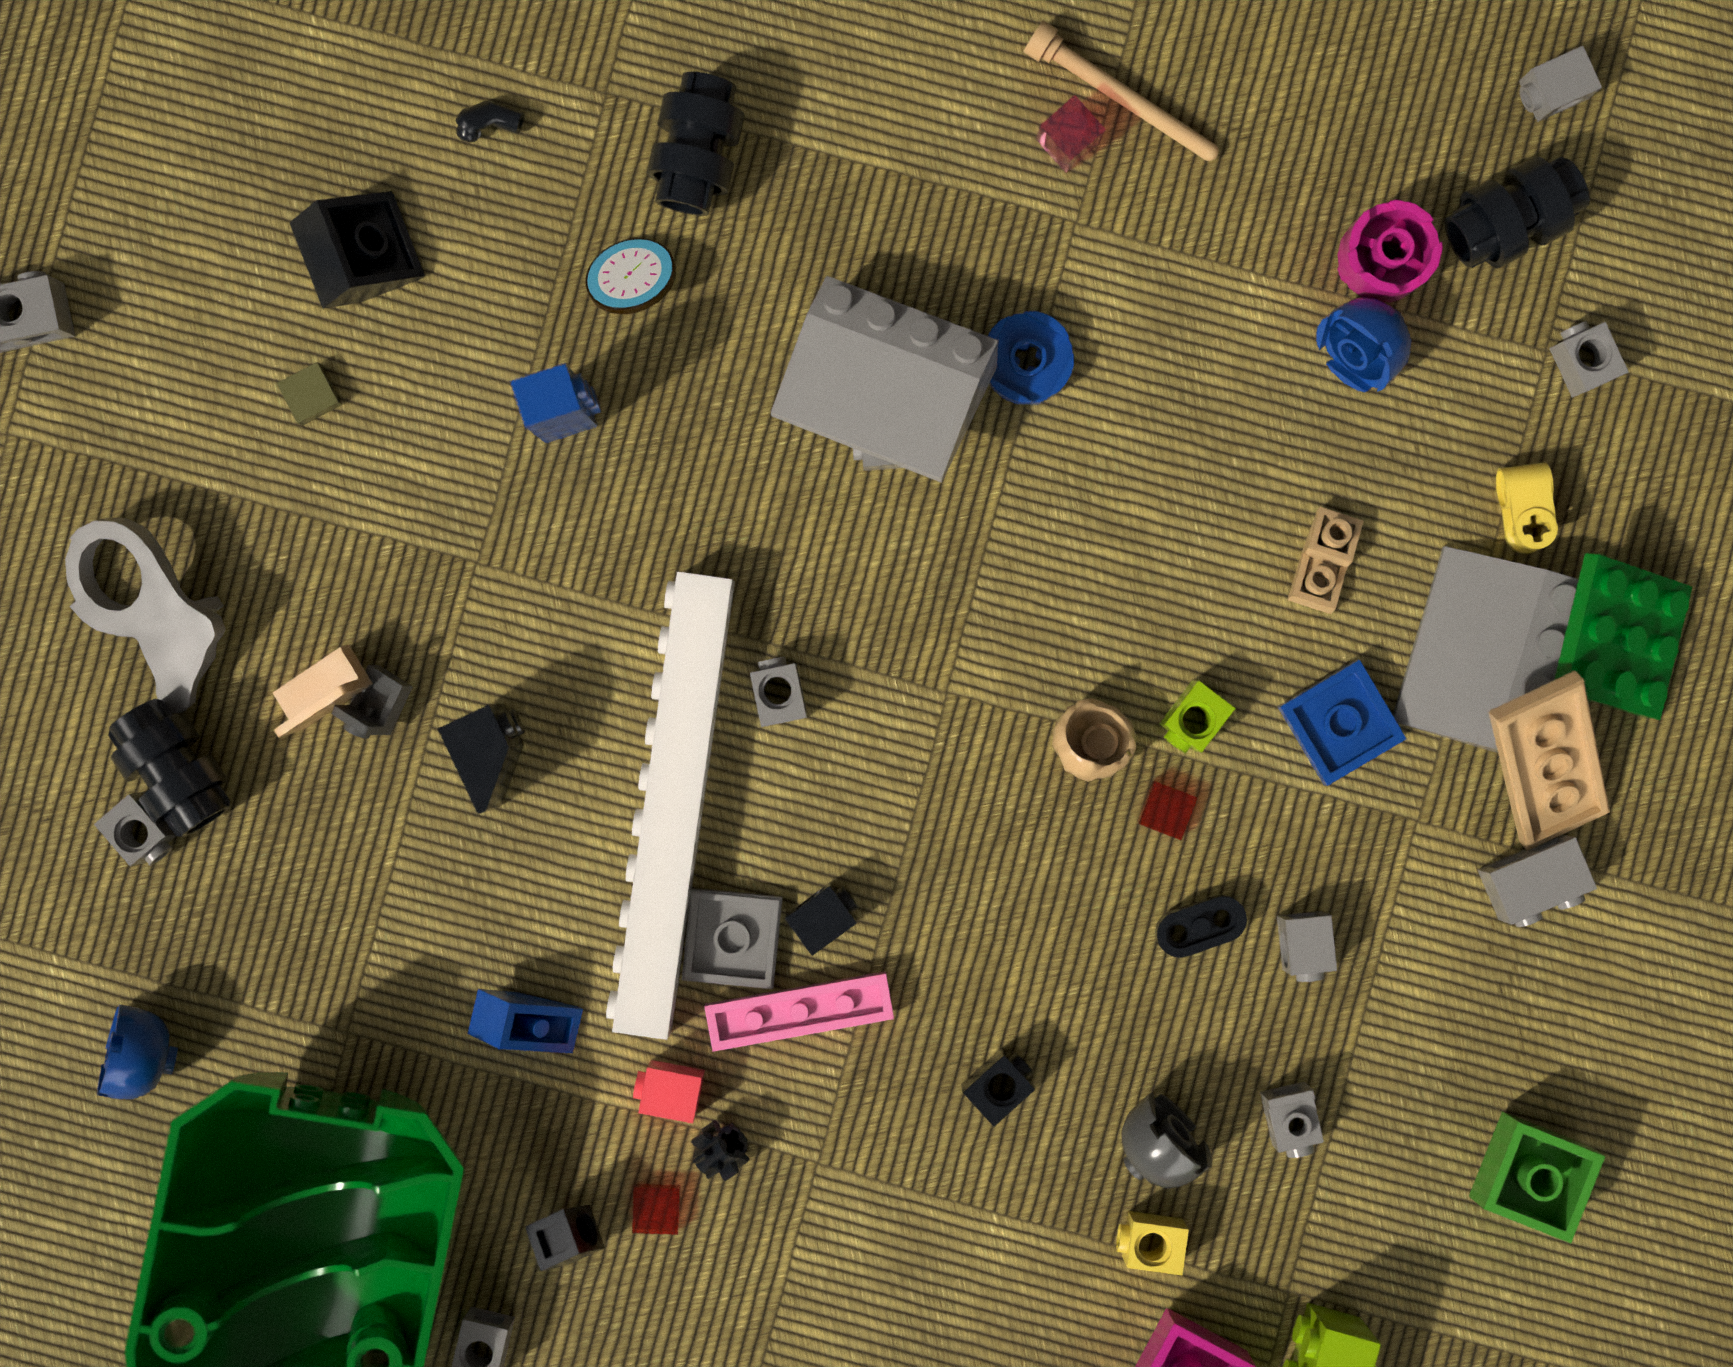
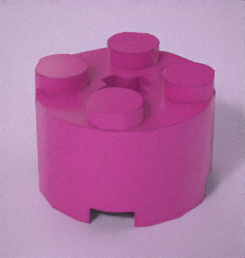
[1337,200,1443,303]

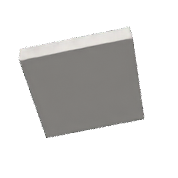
[682,887,783,989]

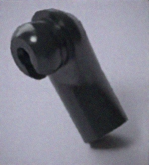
[455,101,525,143]

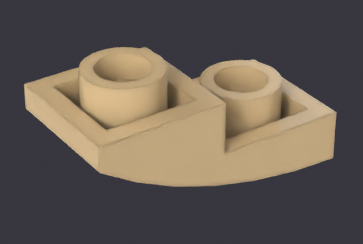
[1287,507,1363,614]

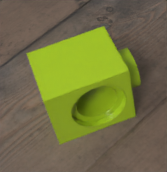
[1159,680,1236,754]

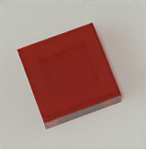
[1137,781,1197,840]
[632,1184,681,1235]

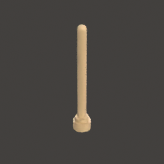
[1024,20,1219,161]

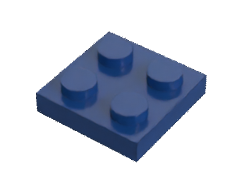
[1277,660,1407,786]

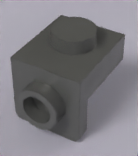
[331,664,413,739]

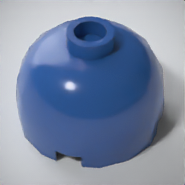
[1316,298,1412,392]
[97,1004,178,1099]

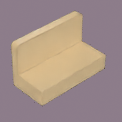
[273,644,373,738]

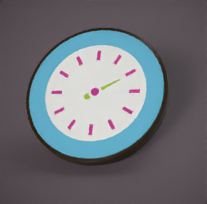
[585,238,676,314]

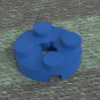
[988,311,1074,405]

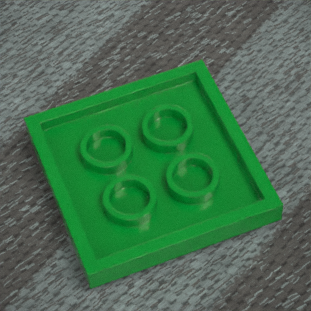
[1554,553,1693,720]

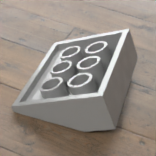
[771,275,998,483]
[1393,546,1579,753]

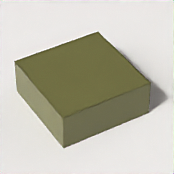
[276,362,342,426]

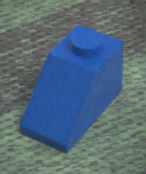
[468,989,583,1053]

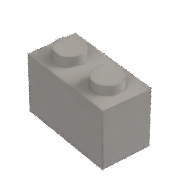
[1477,835,1597,927]

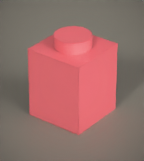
[633,1060,705,1124]

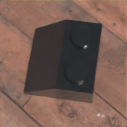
[290,191,425,309]
[437,704,525,814]

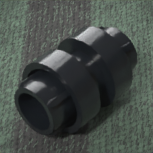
[647,71,745,216]
[1444,156,1590,268]
[108,699,231,837]

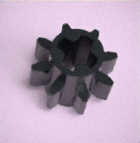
[691,1120,750,1181]

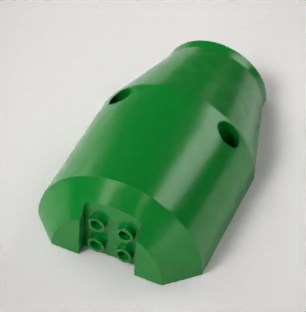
[125,1072,464,1367]

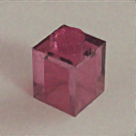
[1036,95,1106,173]

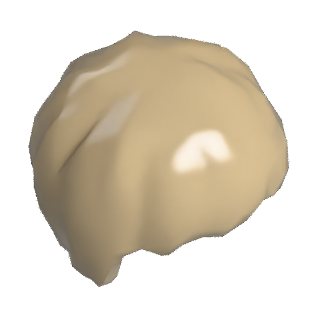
[1052,698,1136,782]

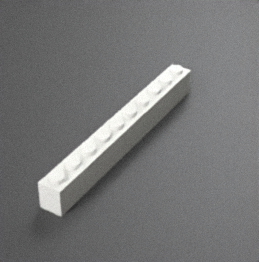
[606,572,735,1040]

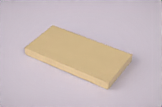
[1488,671,1610,851]

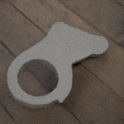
[65,517,226,714]

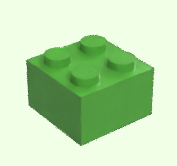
[1469,1111,1606,1243]

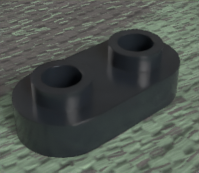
[1155,895,1247,958]

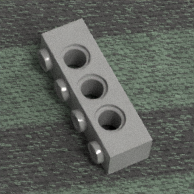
[0,271,76,353]

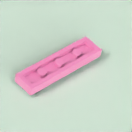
[704,971,894,1052]

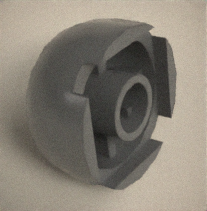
[1121,1093,1213,1189]

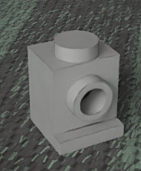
[1260,1082,1324,1158]

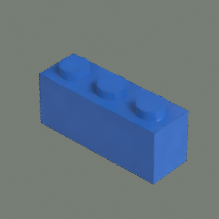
[510,363,601,443]

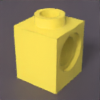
[1116,1211,1189,1276]

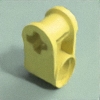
[1496,462,1558,554]

